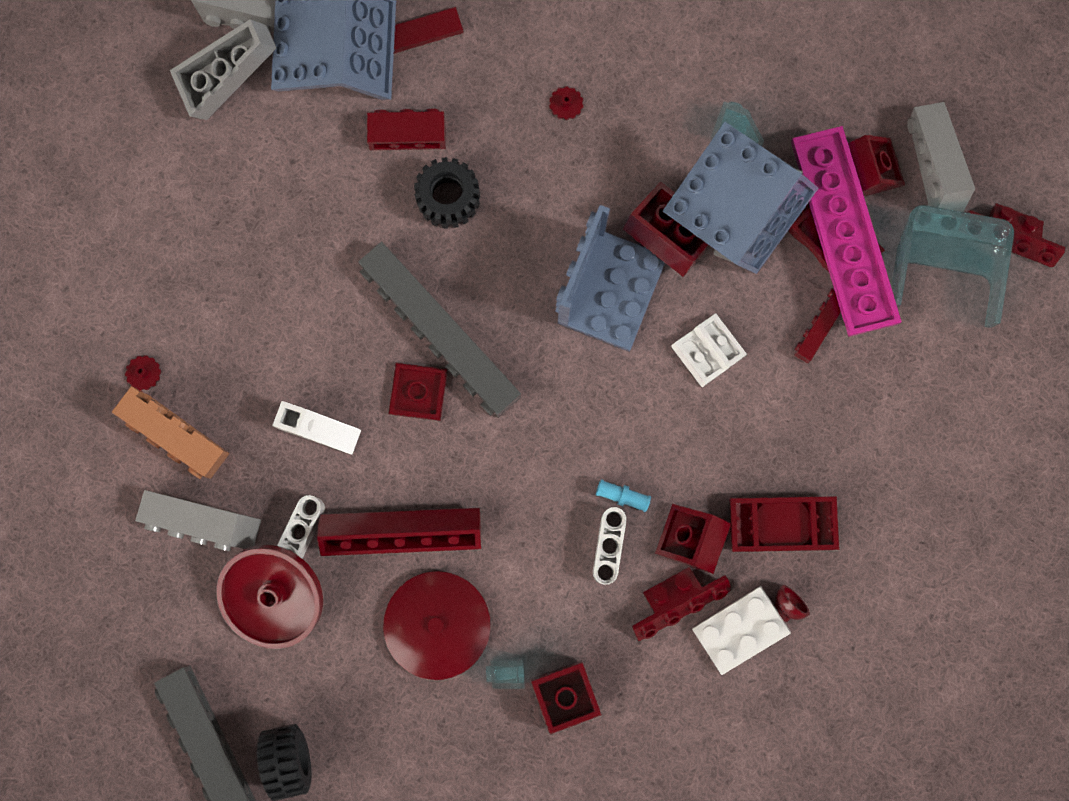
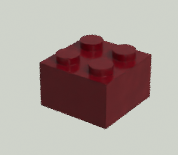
[531,660,601,734]

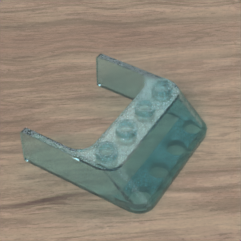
[891,205,1014,328]

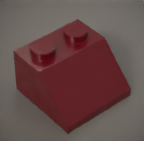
[848,135,905,196]
[655,504,731,574]

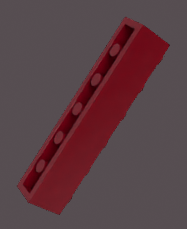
[317,508,481,556]

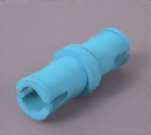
[596,479,651,512]

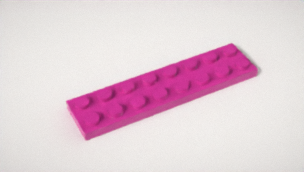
[791,126,902,337]

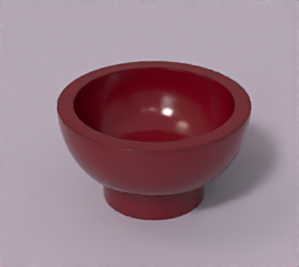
[774,585,810,622]

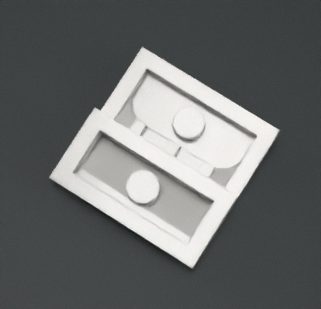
[671,313,747,387]

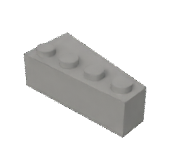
[191,0,275,32]
[170,19,276,120]
[907,102,975,220]
[135,490,261,551]

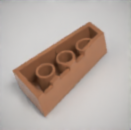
[112,386,230,479]

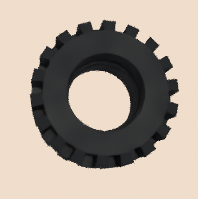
[414,157,480,229]
[257,724,312,801]

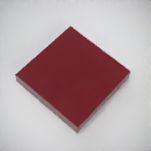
[388,363,448,421]

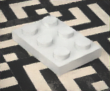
[692,586,791,675]

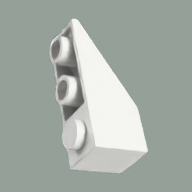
[273,401,361,455]

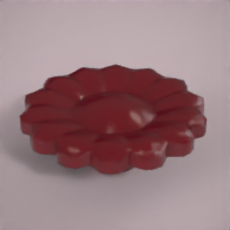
[549,86,584,121]
[125,355,162,391]

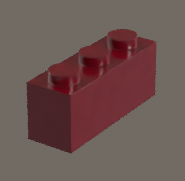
[367,108,446,150]

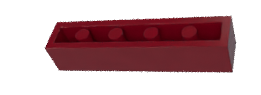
[794,288,841,363]

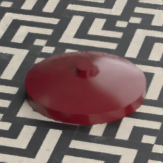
[216,544,323,649]
[383,571,491,680]

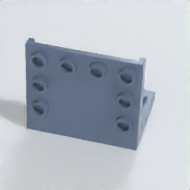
[271,0,396,100]
[663,122,819,274]
[555,205,665,352]

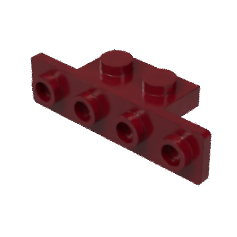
[957,203,1066,267]
[632,567,731,641]

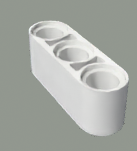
[277,495,325,559]
[593,507,626,585]

